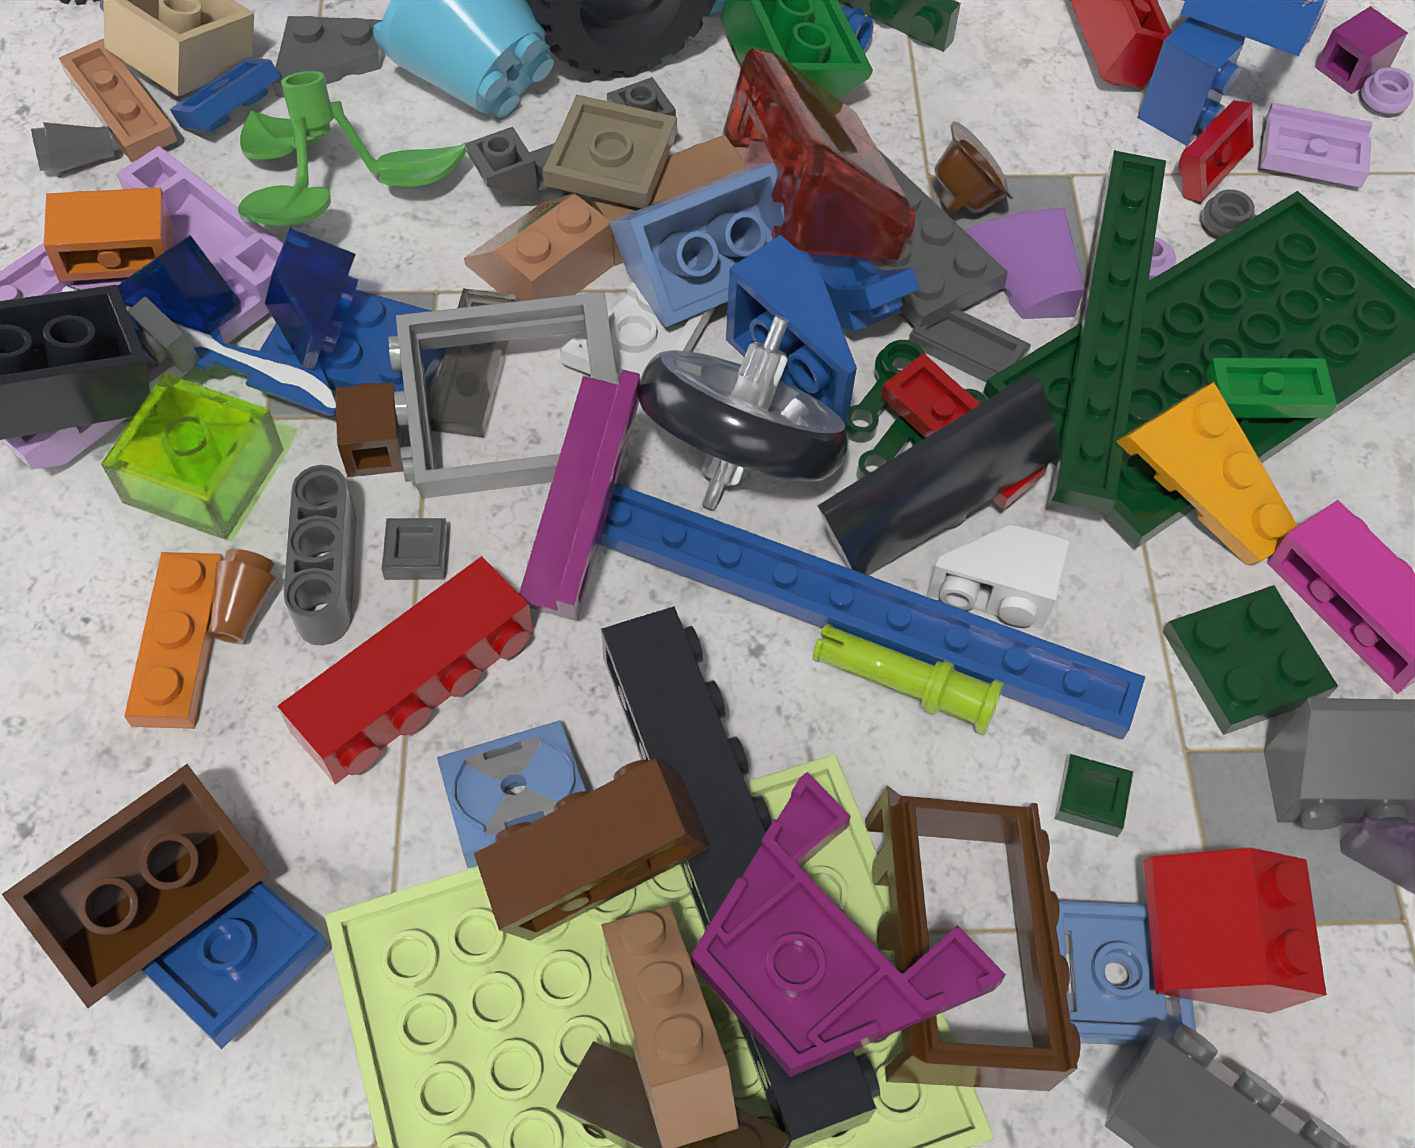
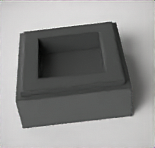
[381,518,448,580]

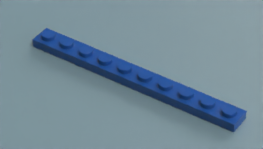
[599,483,1145,739]

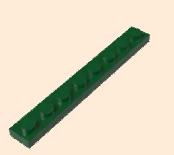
[1051,150,1166,514]

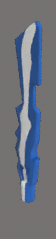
[61,285,336,416]

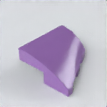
[964,208,1085,319]

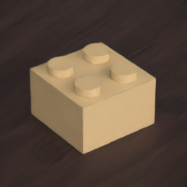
[104,0,254,96]

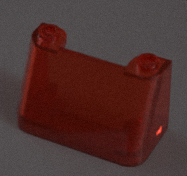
[722,48,915,260]

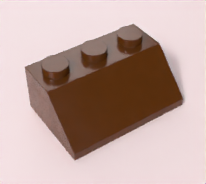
[2,764,269,1008]

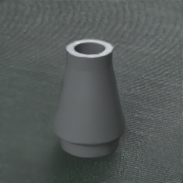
[31,122,114,175]

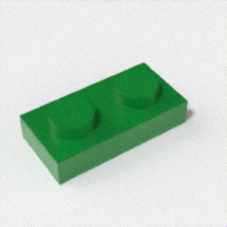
[1206,358,1337,418]

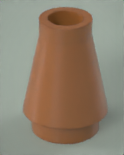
[207,549,277,644]

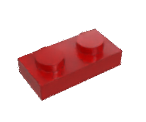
[1178,100,1254,202]

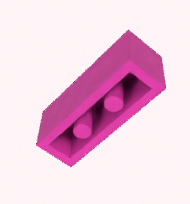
[1267,500,1415,695]

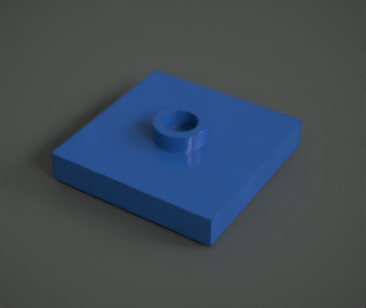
[140,880,329,1050]

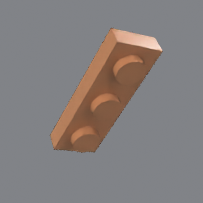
[58,38,177,162]

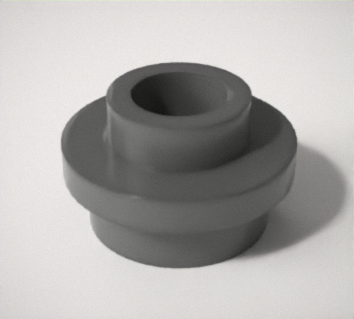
[1202,189,1256,237]

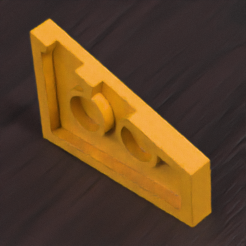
[1116,382,1298,565]

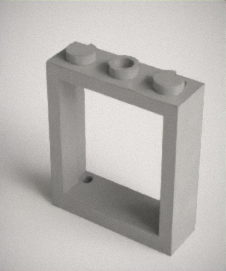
[388,291,629,499]

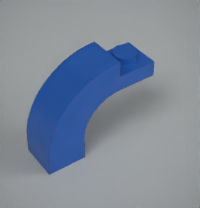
[790,191,920,332]

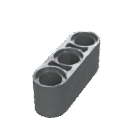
[283,465,357,646]

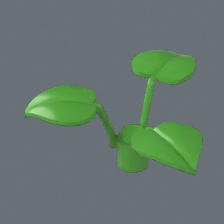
[238,71,466,226]

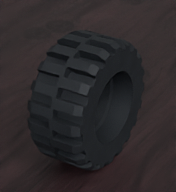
[527,0,715,76]

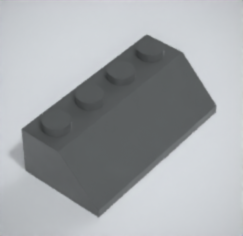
[1264,698,1415,831]
[1105,1020,1351,1148]

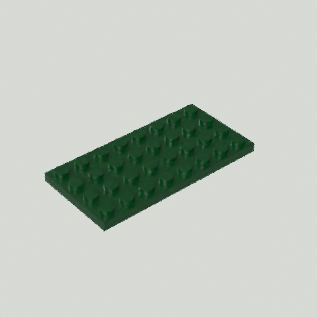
[983,191,1415,548]

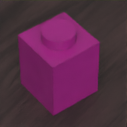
[1315,6,1408,95]

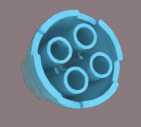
[373,0,554,118]

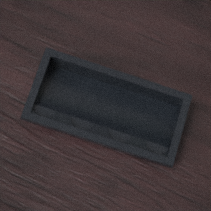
[817,372,1060,575]

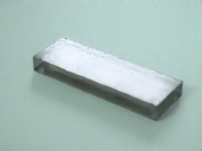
[429,288,517,438]

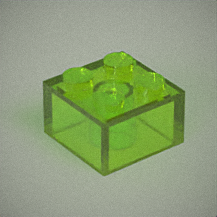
[101,373,284,540]

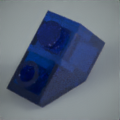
[264,228,359,371]

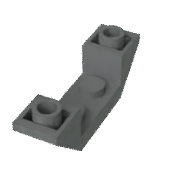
[465,77,676,205]

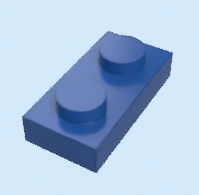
[169,57,281,133]

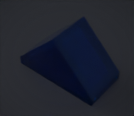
[117,235,241,335]

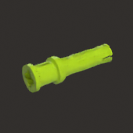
[812,623,1005,735]

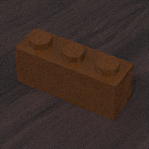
[474,758,710,941]

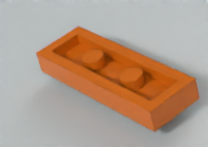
[124,552,224,729]

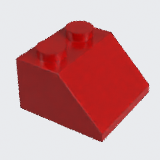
[1143,847,1327,1014]

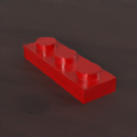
[881,353,1048,510]

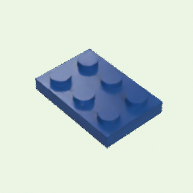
[259,275,449,391]

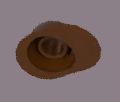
[934,121,1013,214]

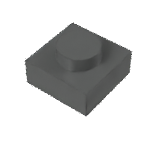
[127,297,200,374]

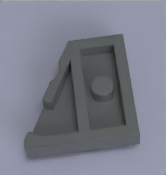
[273,16,384,97]

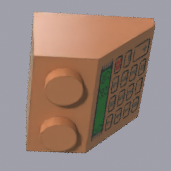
[464,193,614,302]

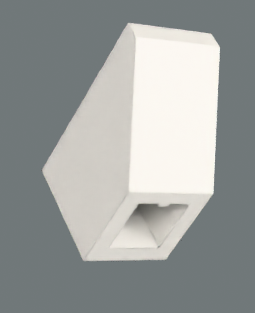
[927,524,1070,629]

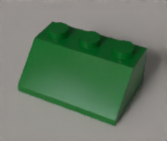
[720,0,873,118]

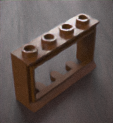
[865,785,1081,1091]

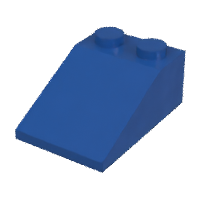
[1137,17,1245,146]
[726,235,857,425]

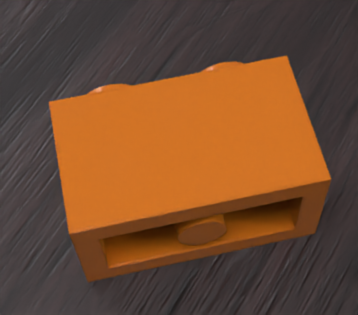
[43,187,173,282]

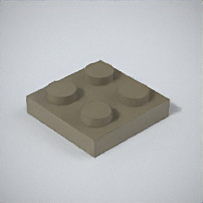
[543,94,677,208]

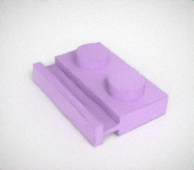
[1260,102,1372,188]

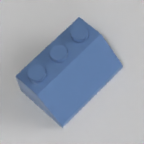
[609,162,805,327]

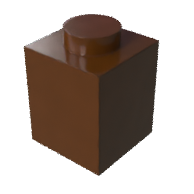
[335,382,404,477]

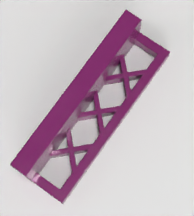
[519,369,640,621]

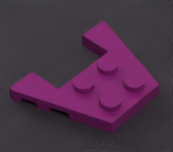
[691,772,1006,1077]

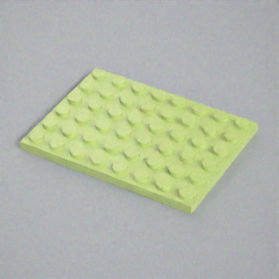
[325,754,994,1148]

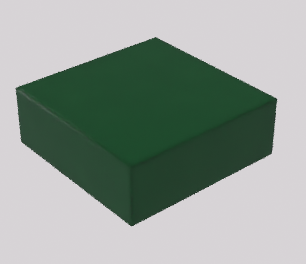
[1054,754,1133,837]

